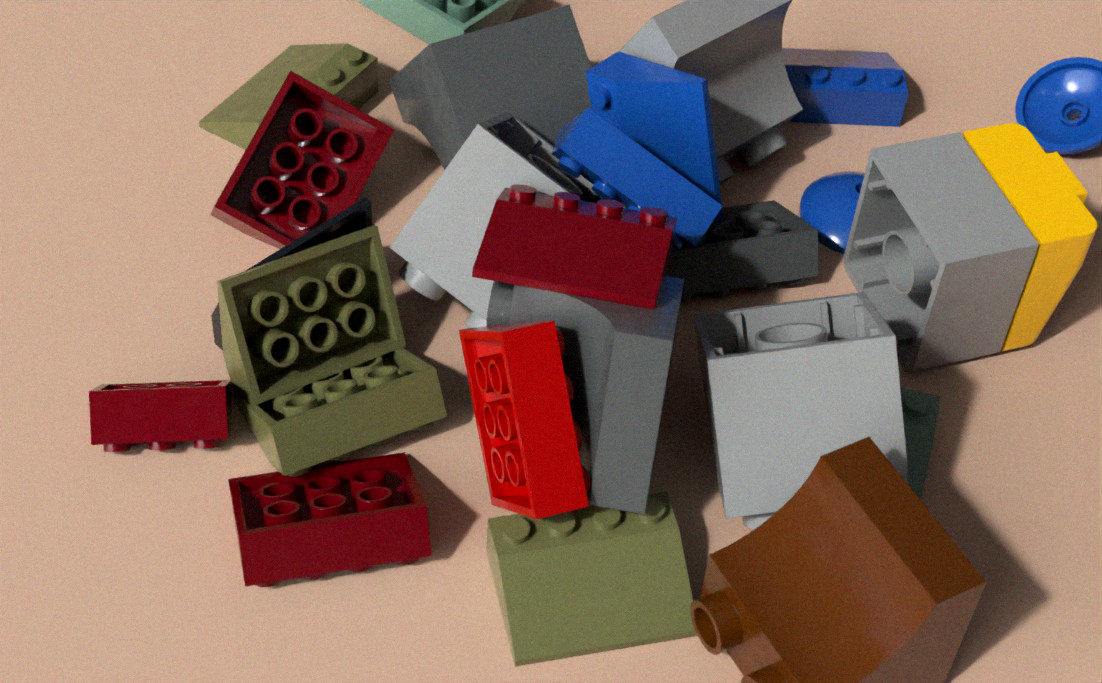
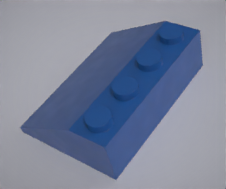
[782,48,909,127]
[585,51,724,222]
[552,108,723,251]

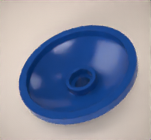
[1015,57,1102,154]
[799,171,865,254]

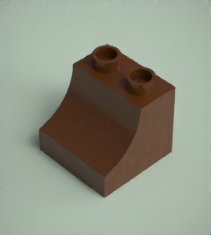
[690,437,987,683]

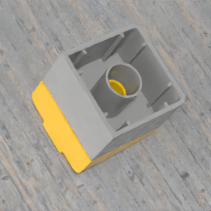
[844,123,1097,373]

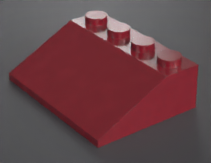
[211,70,395,249]
[472,185,678,310]
[228,452,432,587]

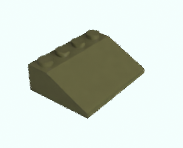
[199,44,378,150]
[217,225,406,405]
[233,348,447,476]
[486,491,698,667]

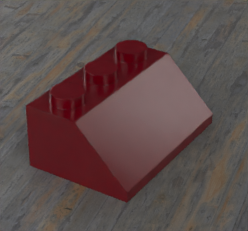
[89,380,232,452]

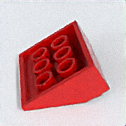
[459,320,590,519]

